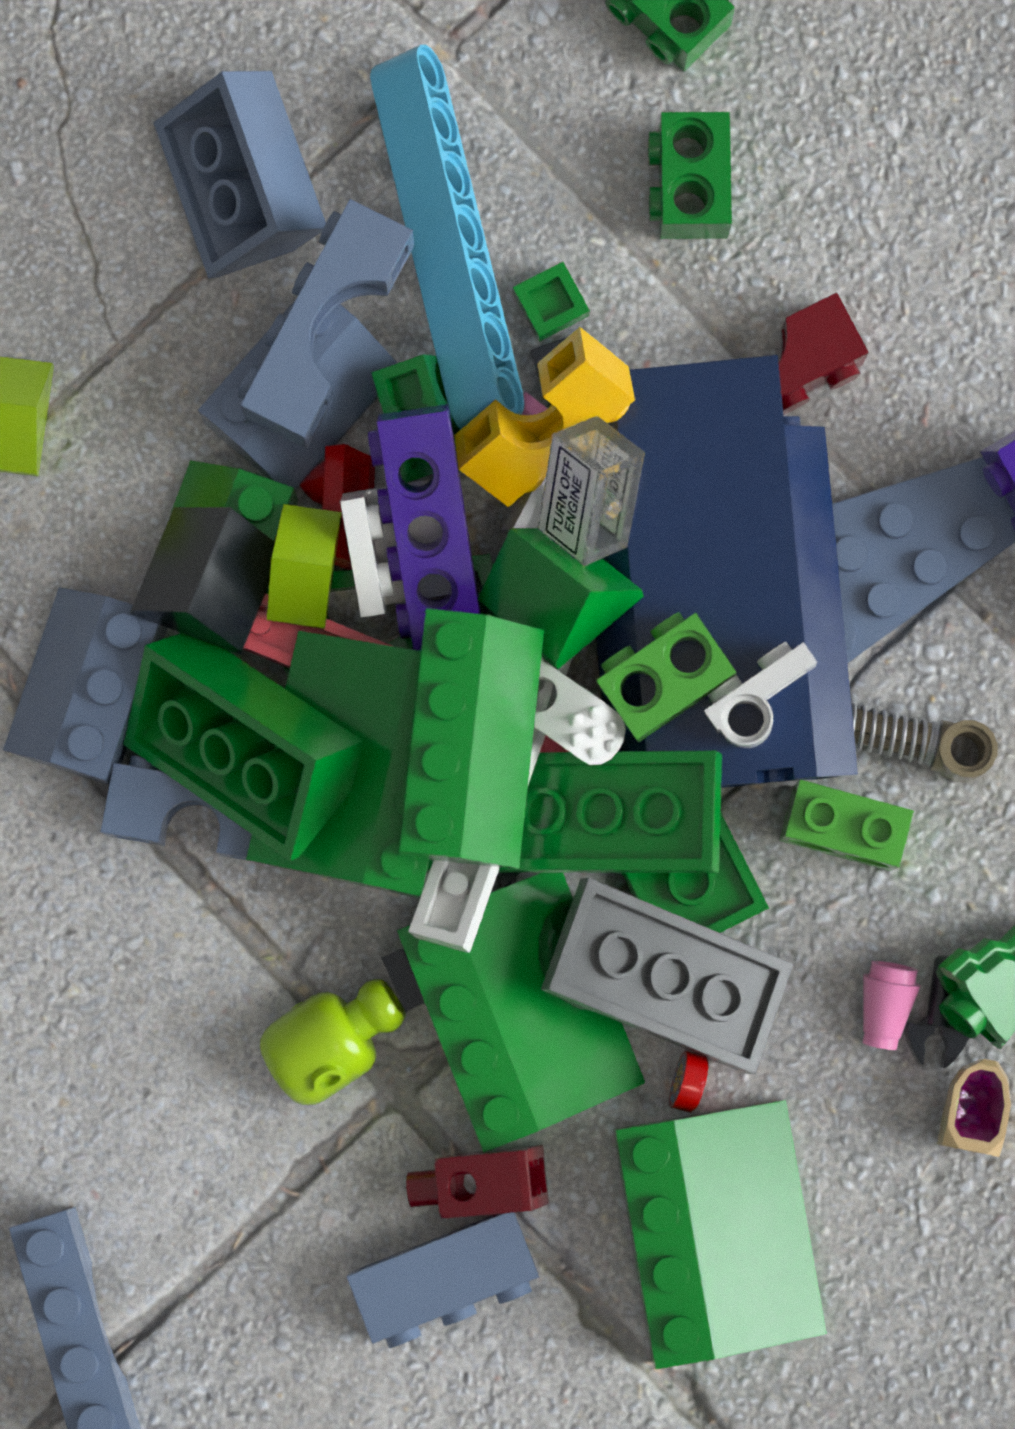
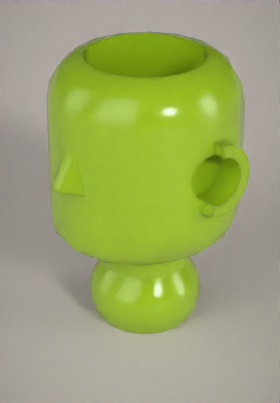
[259,979,406,1106]

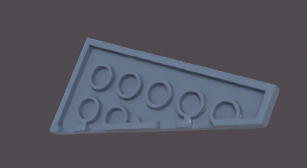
[832,457,1015,663]

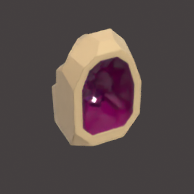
[937,1059,1011,1157]

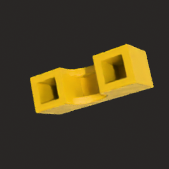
[454,327,635,507]

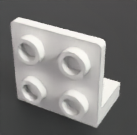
[340,479,452,618]

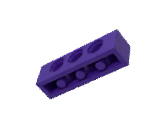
[368,404,481,651]

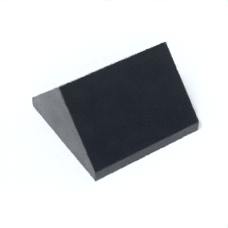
[131,507,275,655]

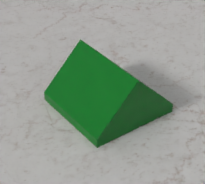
[477,528,644,670]

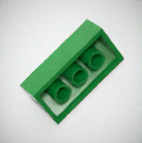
[399,608,544,869]
[124,633,364,861]

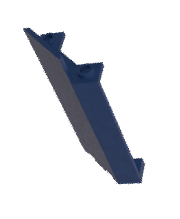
[579,355,858,788]

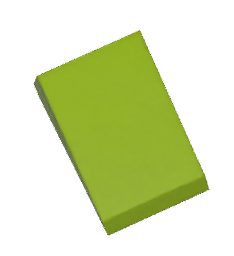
[0,357,54,477]
[267,504,342,629]

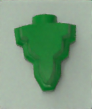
[935,925,1015,1049]

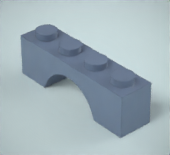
[238,199,414,449]
[9,1207,141,1429]

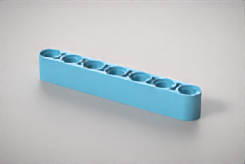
[370,44,525,430]

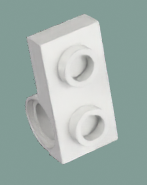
[704,642,817,748]

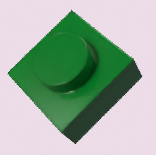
[513,262,590,342]

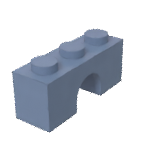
[100,756,252,861]

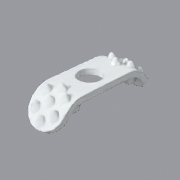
[534,660,625,765]

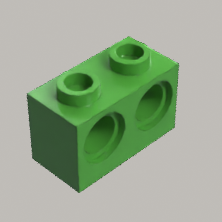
[596,612,737,743]
[779,779,914,872]

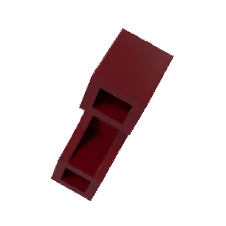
[779,292,869,415]

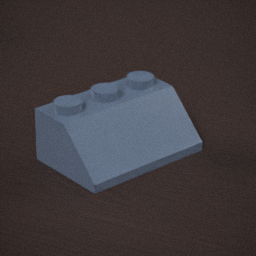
[153,71,326,279]
[198,298,397,491]
[3,587,167,785]

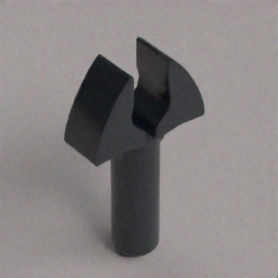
[904,955,969,1068]

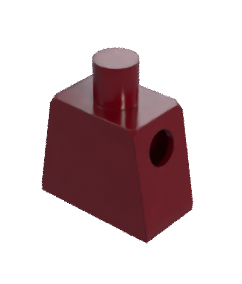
[406,1145,549,1219]

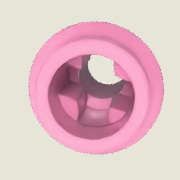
[862,961,921,1050]

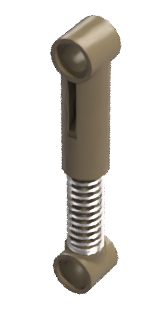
[851,702,998,783]

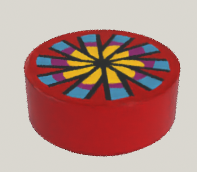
[669,1050,709,1113]

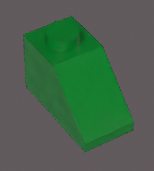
[171,460,298,542]

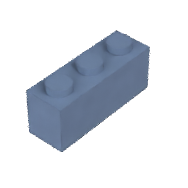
[346,1213,539,1348]

